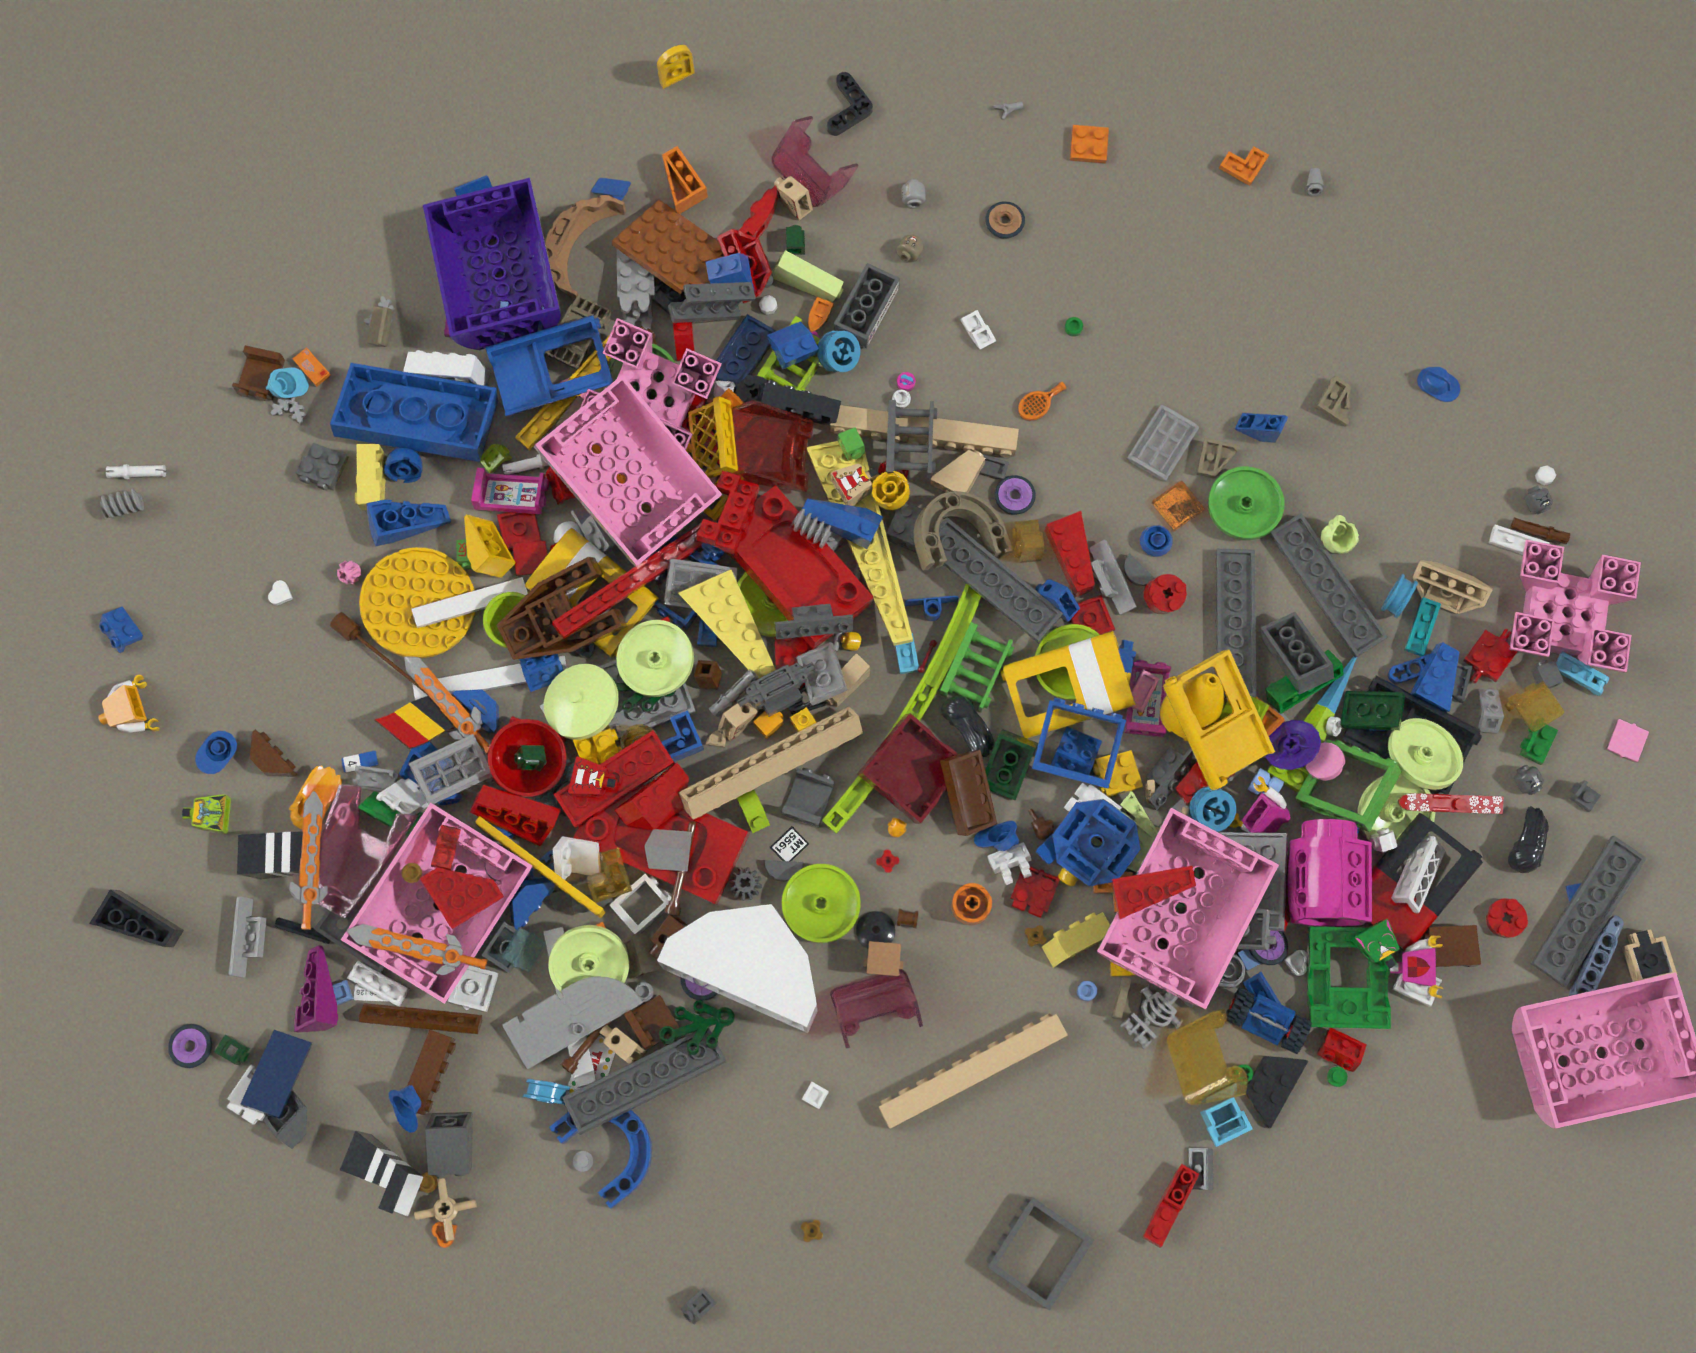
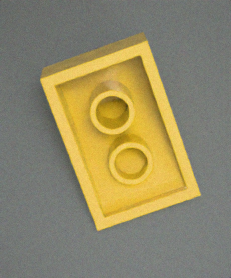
[464,514,515,578]

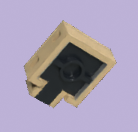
[1622,929,1677,982]

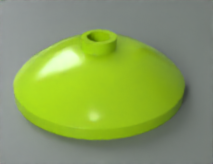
[483,592,526,648]

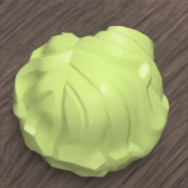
[1321,515,1359,554]

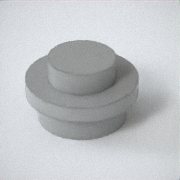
[634,982,654,1002]
[573,1151,593,1172]

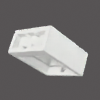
[610,874,671,935]

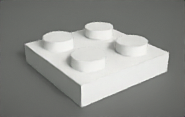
[448,965,498,1012]

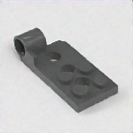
[314,891,385,973]

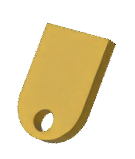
[657,45,695,89]

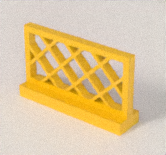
[688,396,738,479]

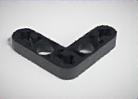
[827,72,873,136]

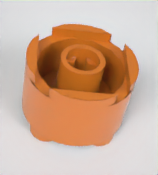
[951,883,992,926]

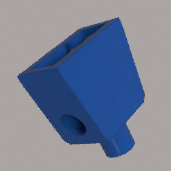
[1035,579,1080,622]

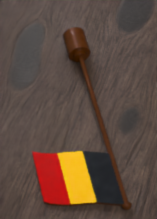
[330,612,456,749]

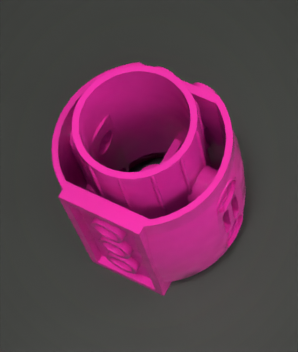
[1287,819,1372,927]

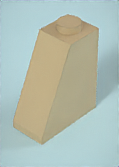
[931,450,985,493]
[826,653,870,707]

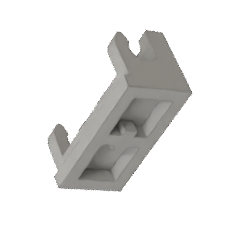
[353,765,398,792]

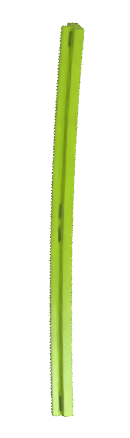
[822,584,982,834]

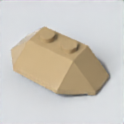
[1412,560,1493,614]

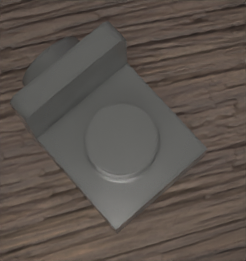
[1569,780,1601,812]
[681,1288,717,1325]

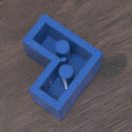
[662,710,704,762]

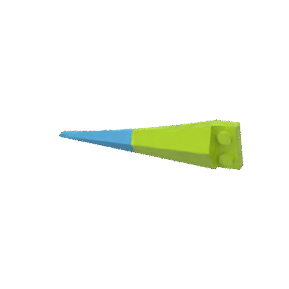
[1267,656,1357,793]

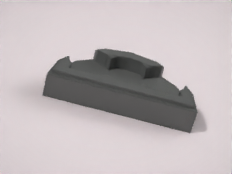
[1124,554,1154,586]
[1452,665,1472,703]
[764,860,804,881]

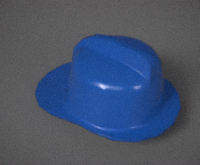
[1417,367,1460,402]
[195,731,237,774]
[974,821,1019,851]
[389,1085,421,1133]

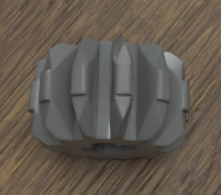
[729,867,762,901]

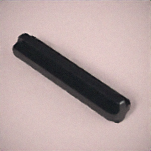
[274,917,331,944]

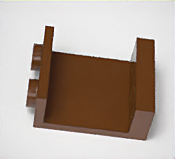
[232,345,285,401]
[1422,925,1481,967]

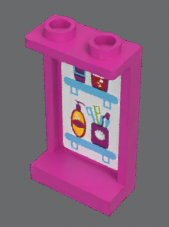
[471,468,549,514]
[1125,660,1171,738]

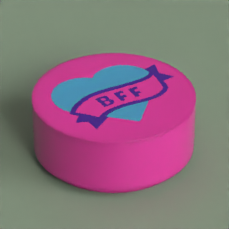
[897,372,916,392]

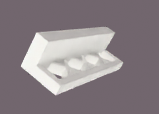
[1391,836,1445,913]

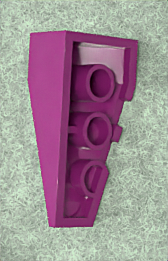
[294,945,338,1033]

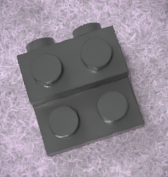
[296,443,349,491]

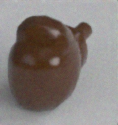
[1029,809,1055,840]

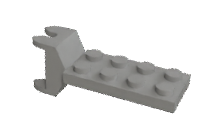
[617,249,655,330]

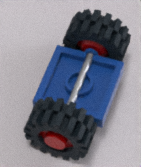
[1224,987,1312,1054]

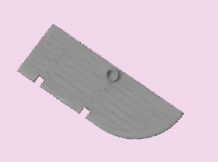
[502,976,643,1069]

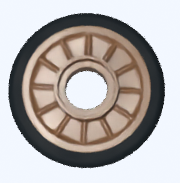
[985,201,1025,238]

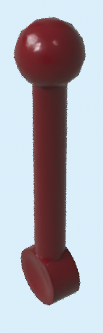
[918,640,937,673]

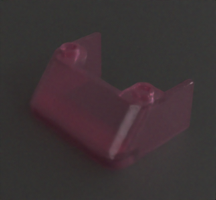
[771,116,859,207]
[830,970,923,1048]

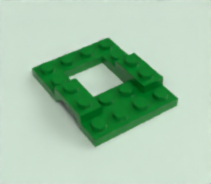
[1307,926,1391,1029]

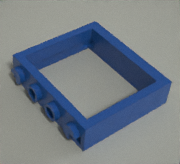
[641,535,717,630]
[1032,698,1126,788]

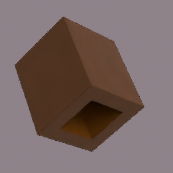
[694,660,722,689]

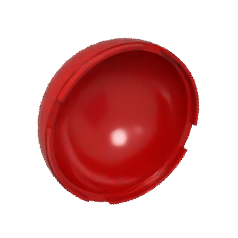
[488,719,566,797]

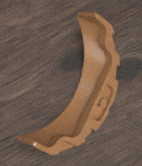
[545,195,626,301]

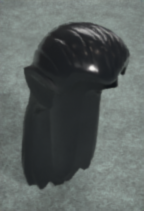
[941,696,994,757]
[1508,806,1549,873]

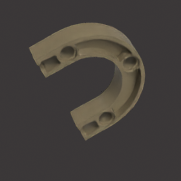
[914,491,1013,570]

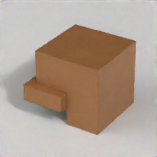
[863,941,903,977]

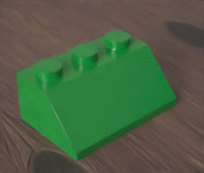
[358,791,423,837]

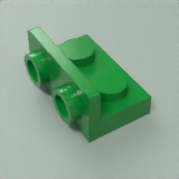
[1519,717,1558,765]

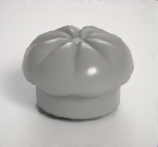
[1218,954,1245,988]

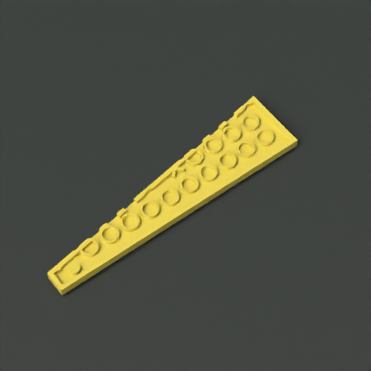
[806,436,913,646]

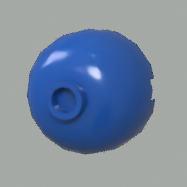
[384,447,423,483]

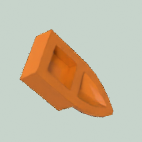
[808,297,834,332]

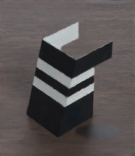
[237,831,329,879]
[340,1131,423,1216]

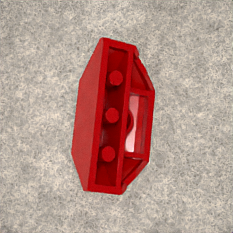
[717,229,772,304]
[614,762,689,830]

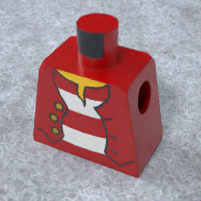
[568,756,617,797]

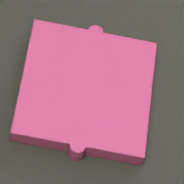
[1607,719,1649,763]

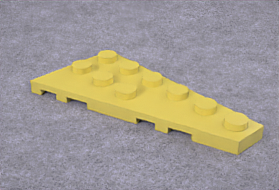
[678,569,776,679]

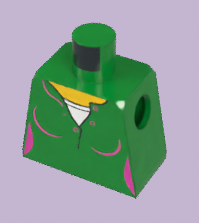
[1350,919,1399,970]

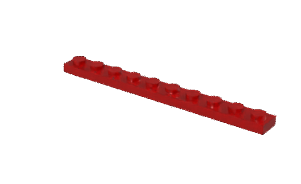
[552,523,703,639]

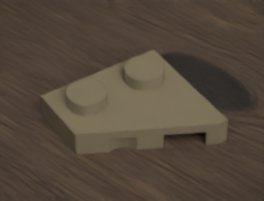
[1315,376,1351,427]

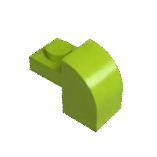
[736,790,770,833]

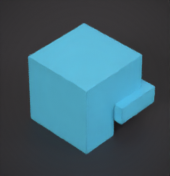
[1200,1097,1253,1147]

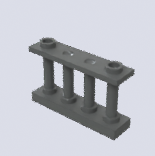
[668,282,756,323]
[886,400,937,479]

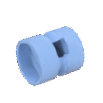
[1247,768,1284,795]

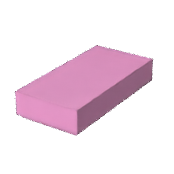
[1131,670,1160,713]

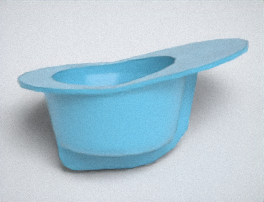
[266,368,309,398]

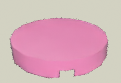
[1306,742,1345,781]

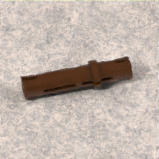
[1510,517,1570,545]

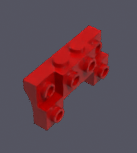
[697,471,759,555]

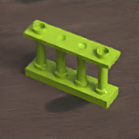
[757,316,821,391]

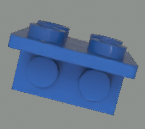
[519,654,564,692]
[1051,727,1102,775]

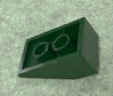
[985,729,1038,801]

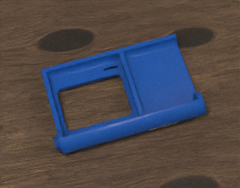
[486,315,613,416]

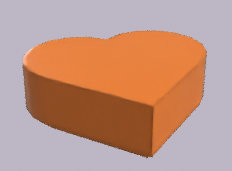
[431,1222,458,1248]

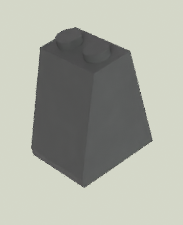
[425,1112,473,1177]

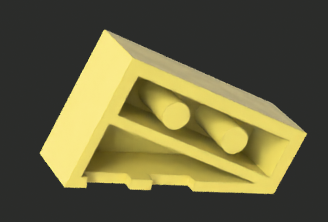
[355,444,387,510]
[1042,912,1110,968]

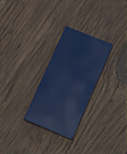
[716,314,776,391]
[240,1030,312,1119]

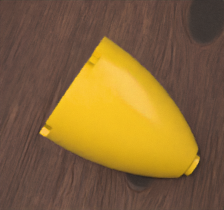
[1160,673,1224,741]

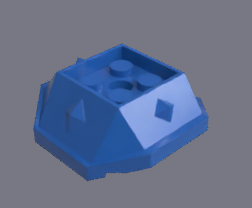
[1053,799,1141,886]

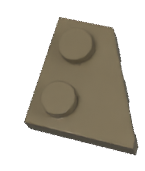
[1196,438,1240,479]

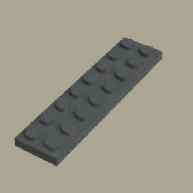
[1269,513,1388,658]
[926,517,1063,643]
[1216,548,1256,698]
[1530,836,1647,987]
[562,1027,726,1135]

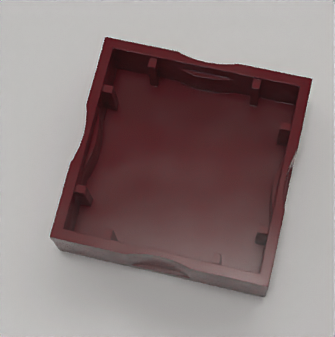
[857,713,958,824]

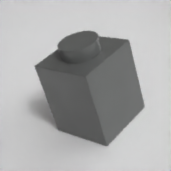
[1531,660,1564,692]

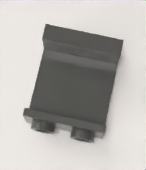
[782,768,834,828]

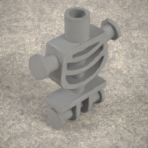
[1120,985,1184,1049]

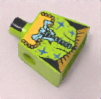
[182,794,231,835]

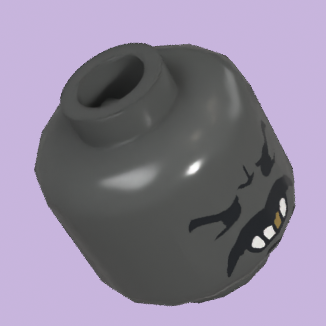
[1524,485,1553,515]
[1514,765,1544,795]

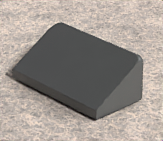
[1189,1148,1213,1190]

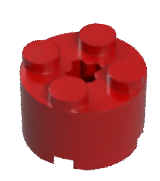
[1143,574,1187,614]

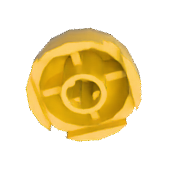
[872,471,910,510]

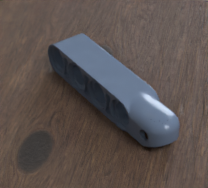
[1569,915,1624,996]

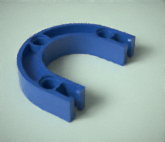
[549,1110,652,1209]

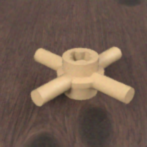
[414,1178,477,1241]

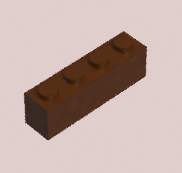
[407,1030,456,1115]

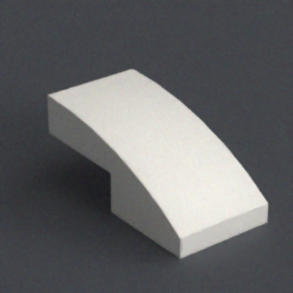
[960,310,996,350]

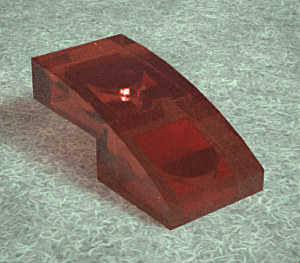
[431,824,461,870]

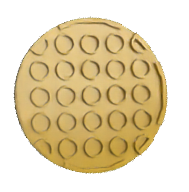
[359,547,475,658]

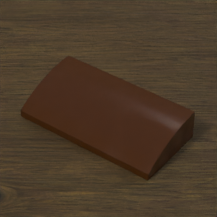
[940,750,997,836]

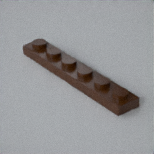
[359,1003,482,1034]

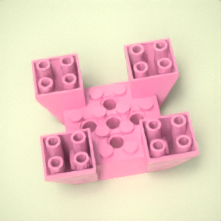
[580,318,722,450]
[1510,540,1641,673]

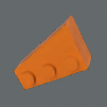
[662,146,708,214]

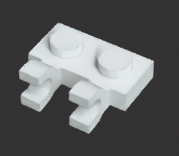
[987,842,1032,885]

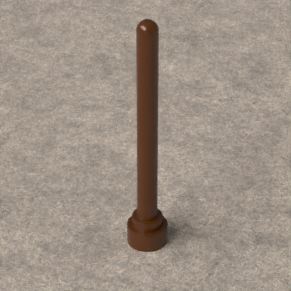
[664,821,696,916]
[560,1021,611,1075]

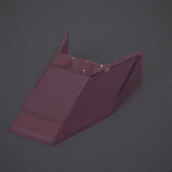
[317,785,418,918]

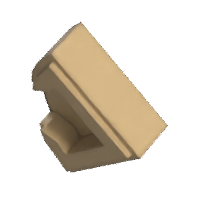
[706,728,728,748]
[1144,780,1155,803]

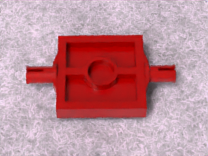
[1463,629,1518,684]

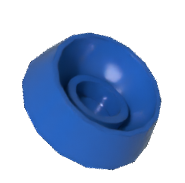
[1140,525,1173,557]

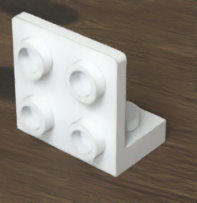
[553,836,601,880]

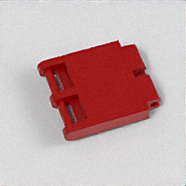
[1010,867,1060,918]

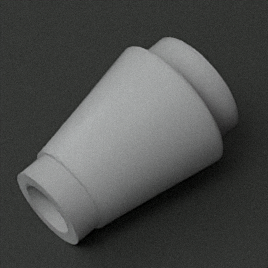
[1306,168,1324,196]

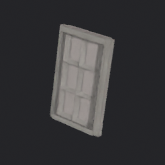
[1127,405,1200,482]
[664,559,737,608]
[409,734,492,805]

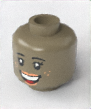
[897,235,924,262]

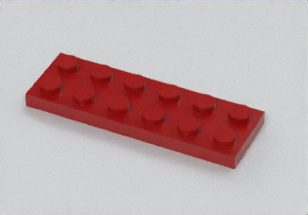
[554,730,675,828]

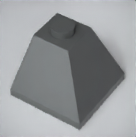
[478,921,531,973]
[263,1089,307,1149]

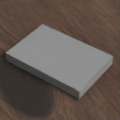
[797,642,848,705]

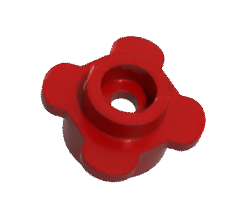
[876,849,900,873]

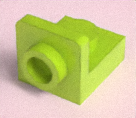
[480,444,512,473]

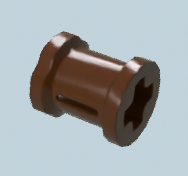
[897,908,918,929]

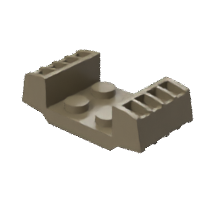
[545,294,611,370]

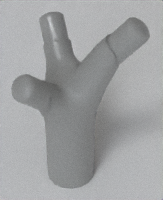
[994,101,1023,119]

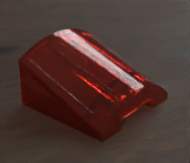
[729,400,814,492]

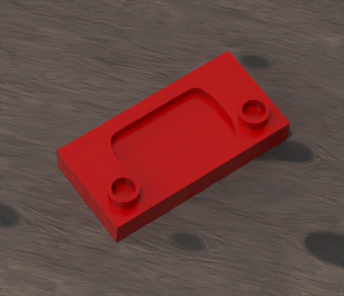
[731,485,874,650]
[573,785,750,905]

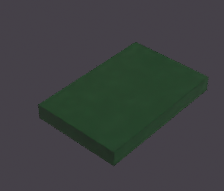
[1340,691,1405,731]

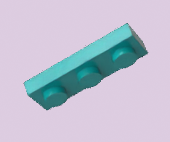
[1404,597,1441,657]

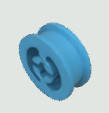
[817,331,860,372]
[1381,574,1418,619]
[1189,786,1236,832]
[523,1079,570,1105]

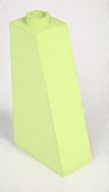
[772,250,844,302]

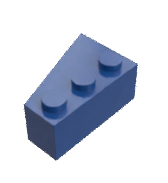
[1410,642,1460,712]

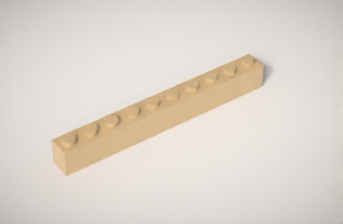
[830,405,1019,458]
[679,707,863,819]
[878,1013,1068,1129]

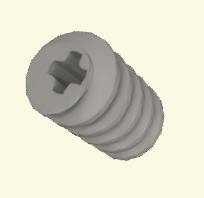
[100,488,144,519]
[790,508,833,548]

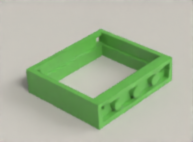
[1295,739,1401,832]

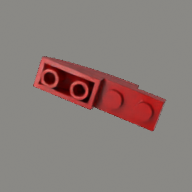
[737,185,778,238]
[1142,1164,1199,1248]

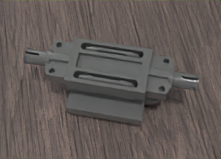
[737,662,816,717]

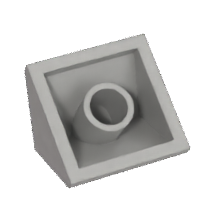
[645,829,692,872]

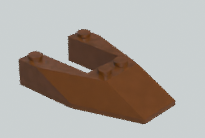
[497,557,628,660]

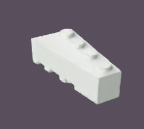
[403,350,490,386]

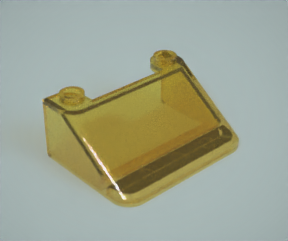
[1167,1009,1248,1105]

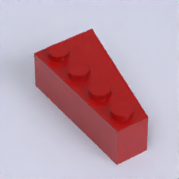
[1045,511,1095,598]
[470,785,561,846]

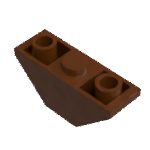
[250,729,297,777]

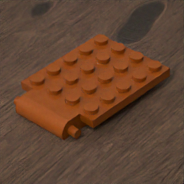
[612,200,724,294]

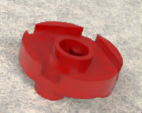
[1486,898,1528,938]

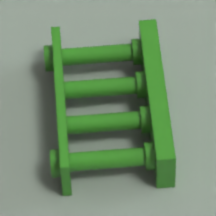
[939,622,1014,713]

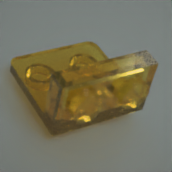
[1505,681,1564,732]

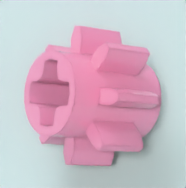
[337,560,361,585]

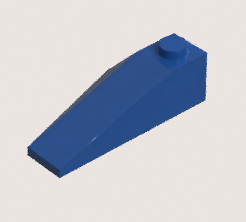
[802,498,883,549]
[366,500,451,546]

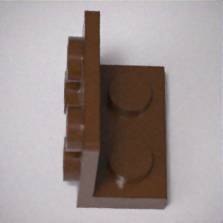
[624,995,680,1050]

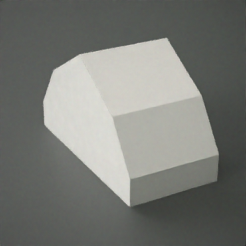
[657,904,818,1033]

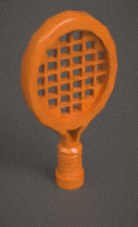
[1018,381,1067,421]

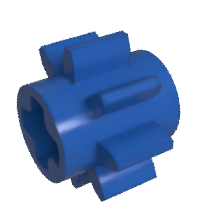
[701,543,724,561]

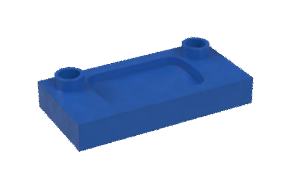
[330,363,499,462]

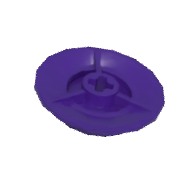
[1265,720,1321,770]

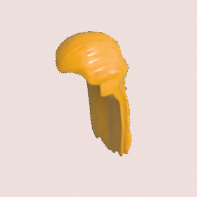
[289,765,342,830]

